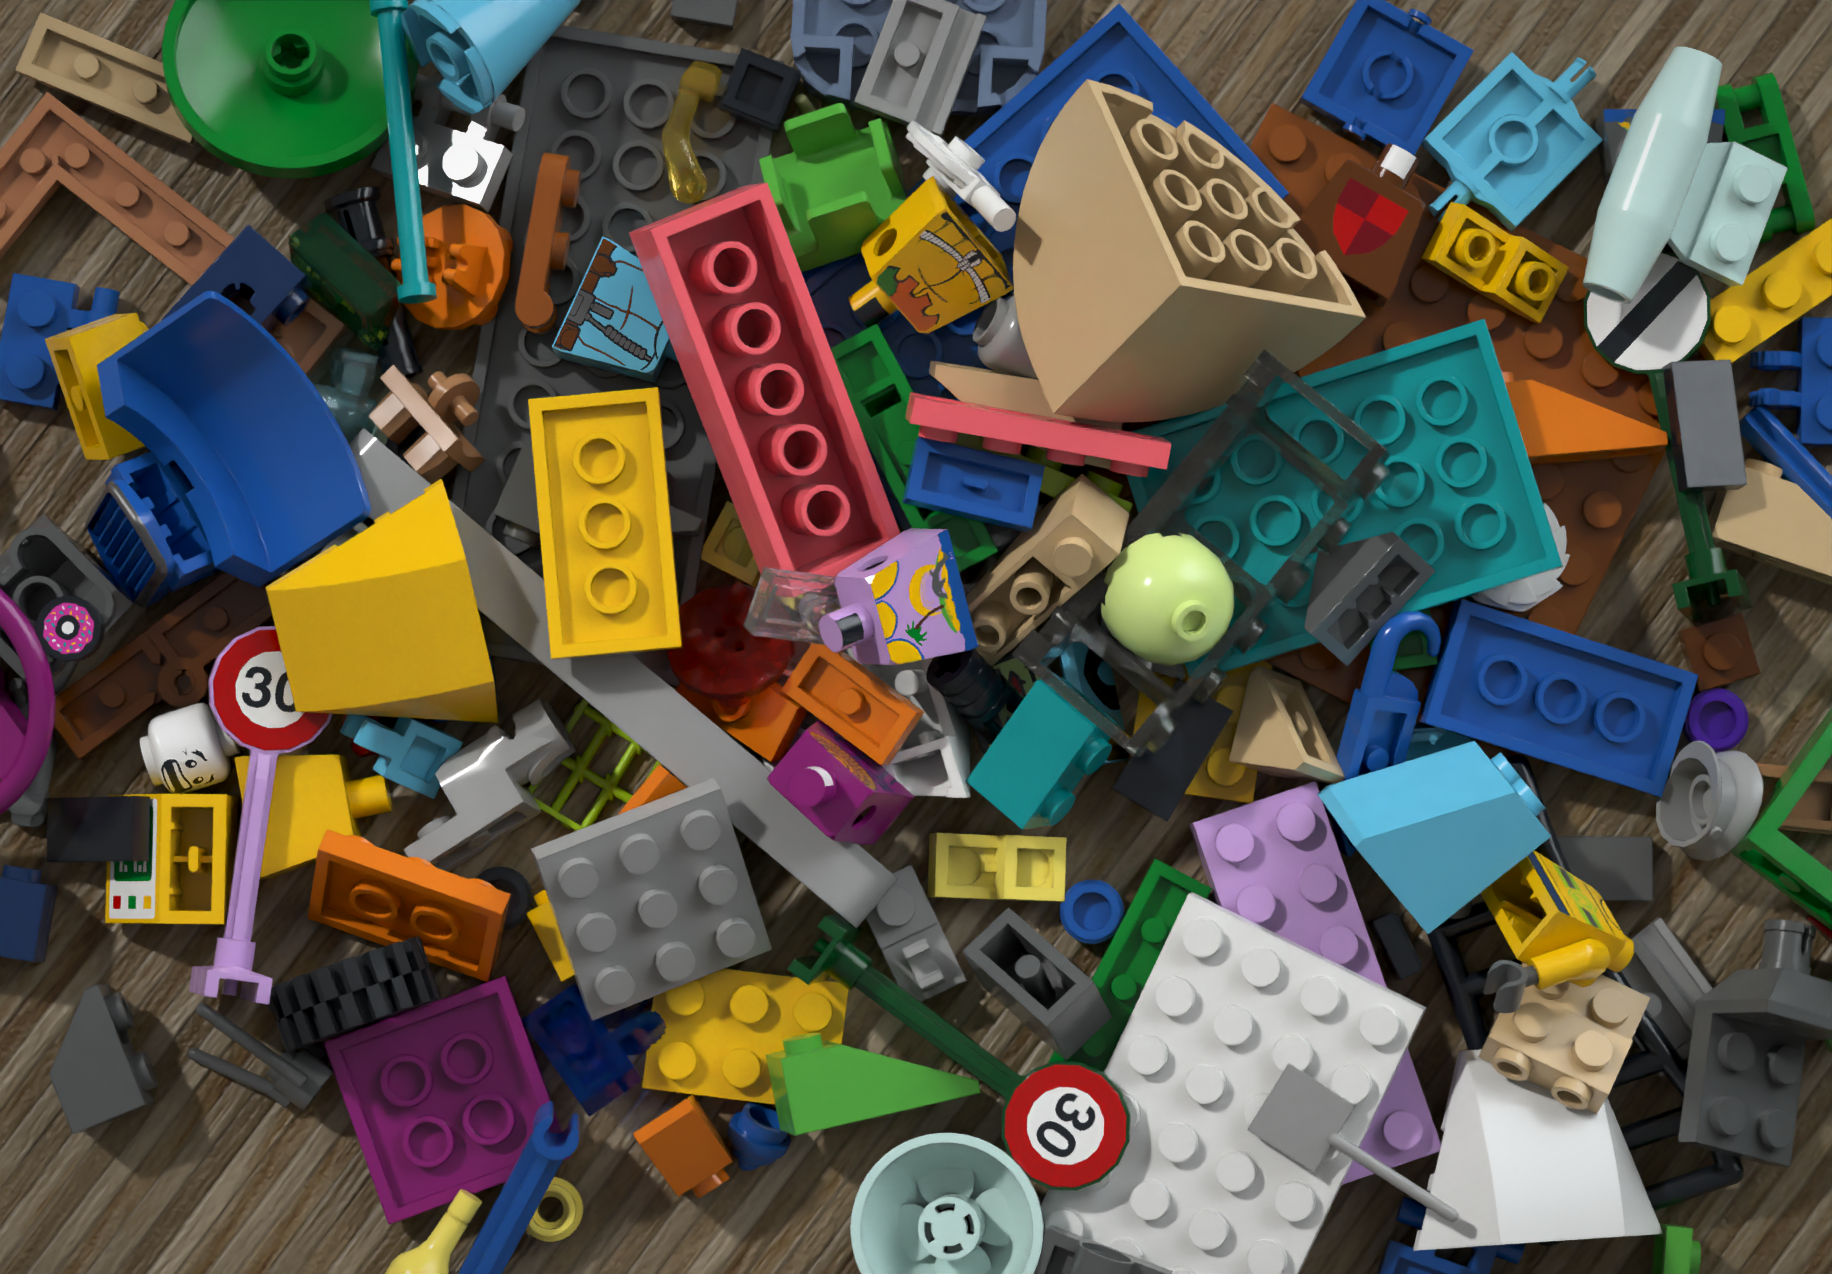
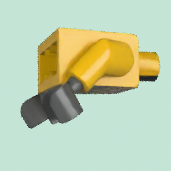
[1449,850,1634,1013]

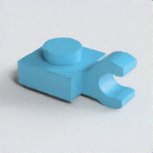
[340,715,463,799]

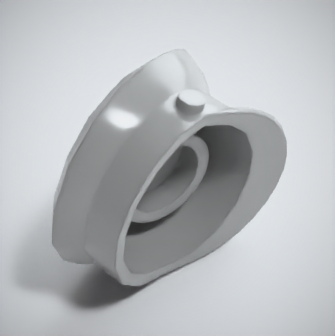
[1656,740,1764,861]

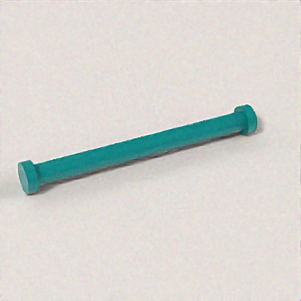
[369,0,437,304]

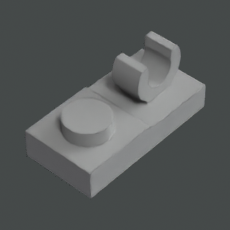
[866,865,966,1002]

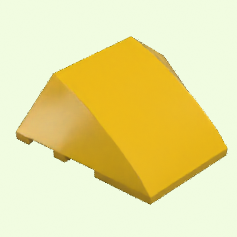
[265,479,499,723]

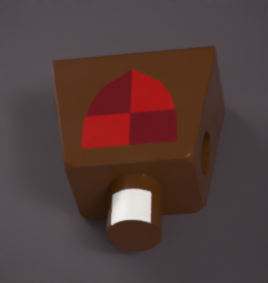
[1293,143,1426,308]

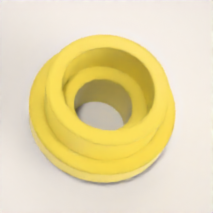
[526,1177,584,1242]

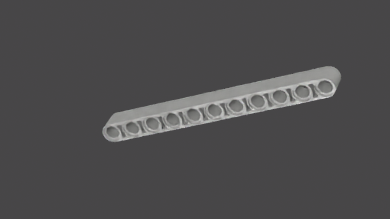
[349,428,898,929]

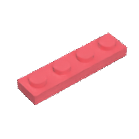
[905,392,1172,477]

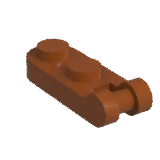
[515,152,581,335]

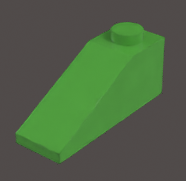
[766,1033,981,1136]

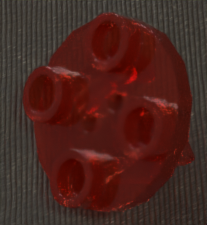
[666,582,796,708]

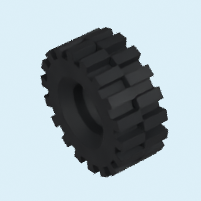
[269,937,441,1052]

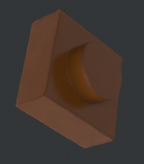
[1677,613,1761,693]

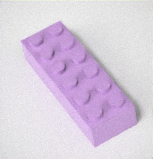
[1189,781,1441,1185]

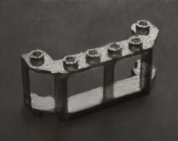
[1012,349,1391,756]

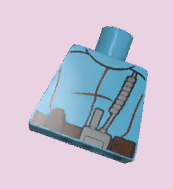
[552,236,678,382]

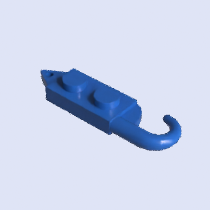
[1323,611,1441,857]

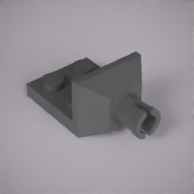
[1678,919,1832,1167]

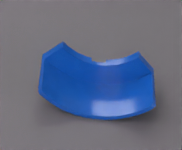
[97,291,371,588]

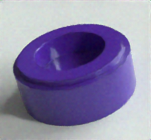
[1682,688,1749,753]

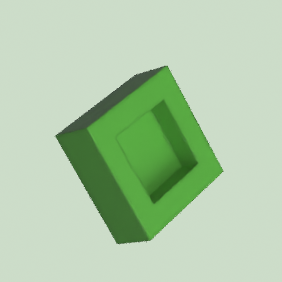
[1651,1223,1701,1274]

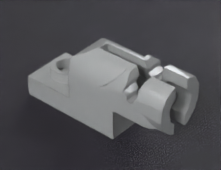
[404,698,576,872]

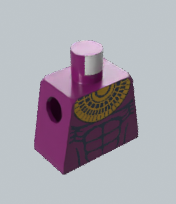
[766,719,915,845]

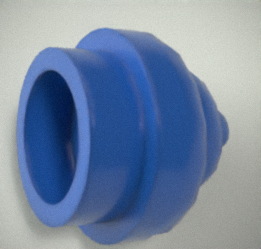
[727,1102,791,1171]

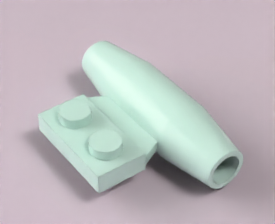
[1583,47,1787,304]

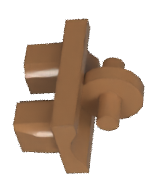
[369,365,485,484]

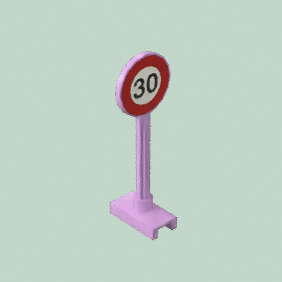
[189,626,332,1004]

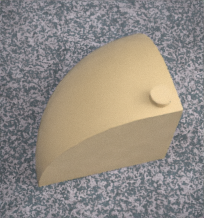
[1013,79,1366,423]

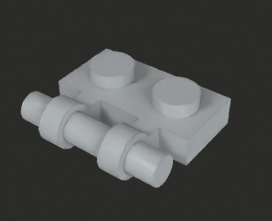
[371,73,525,212]

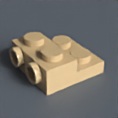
[1478,962,1650,1114]

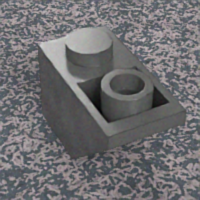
[49,984,158,1134]

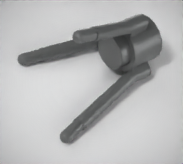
[187,1003,334,1111]

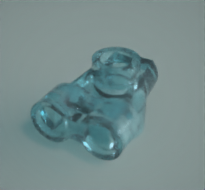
[313,346,378,444]

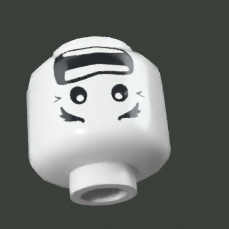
[140,703,240,794]

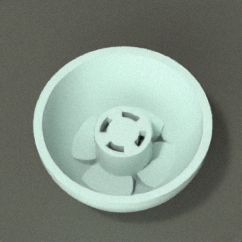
[850,1133,1044,1274]

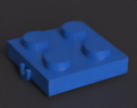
[1299,0,1474,156]

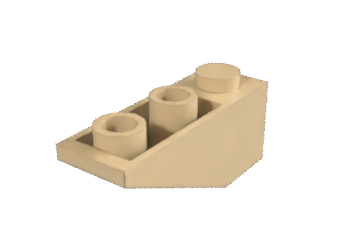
[966,474,1129,666]

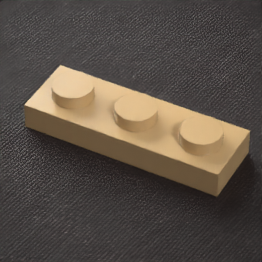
[15,12,196,147]

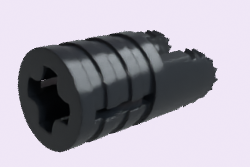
[926,648,1025,745]

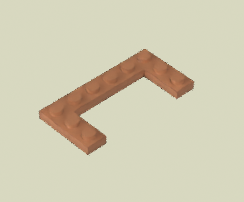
[0,92,348,378]

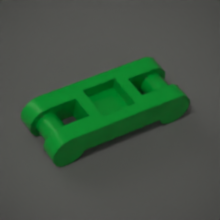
[1714,73,1815,245]

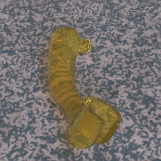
[662,60,722,204]

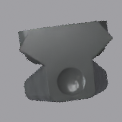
[0,513,134,696]

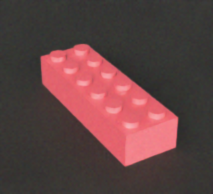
[629,182,900,595]

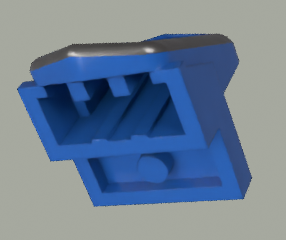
[86,452,222,608]

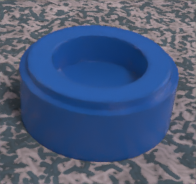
[1059,879,1124,944]

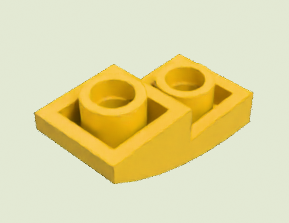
[1422,202,1569,323]

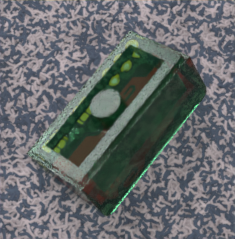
[288,213,402,350]

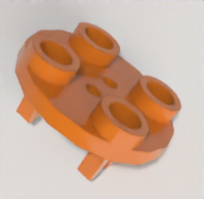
[391,204,513,330]

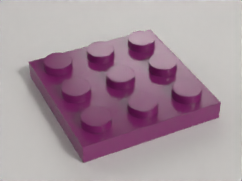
[324,976,572,1225]

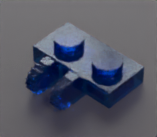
[522,984,667,1117]

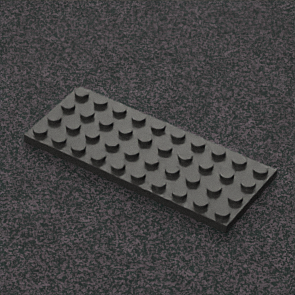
[451,25,785,687]

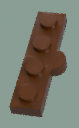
[54,572,273,760]

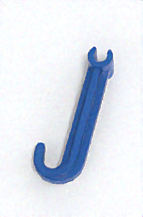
[457,1101,580,1274]

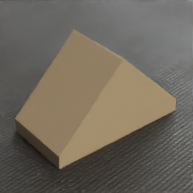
[1229,665,1345,784]

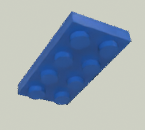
[1418,599,1698,797]

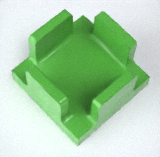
[759,103,909,272]

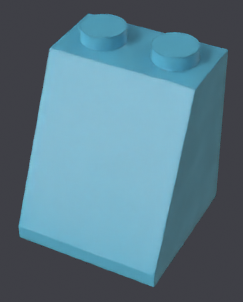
[1318,741,1551,934]

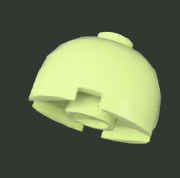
[1101,533,1234,666]

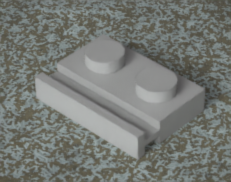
[854,0,986,137]
[1622,917,1713,1077]

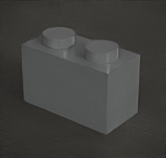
[962,907,1112,1061]

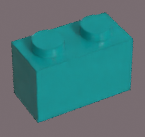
[966,677,1120,830]

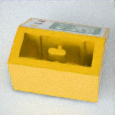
[105,794,238,925]

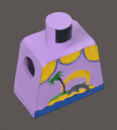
[819,528,979,665]

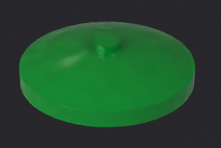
[162,0,419,179]

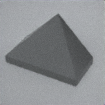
[1304,532,1435,666]

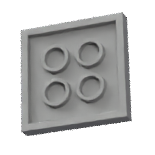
[531,778,772,1021]

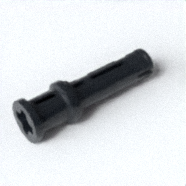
[323,186,424,378]

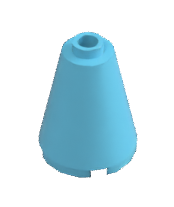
[401,0,581,114]

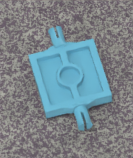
[1421,52,1603,233]

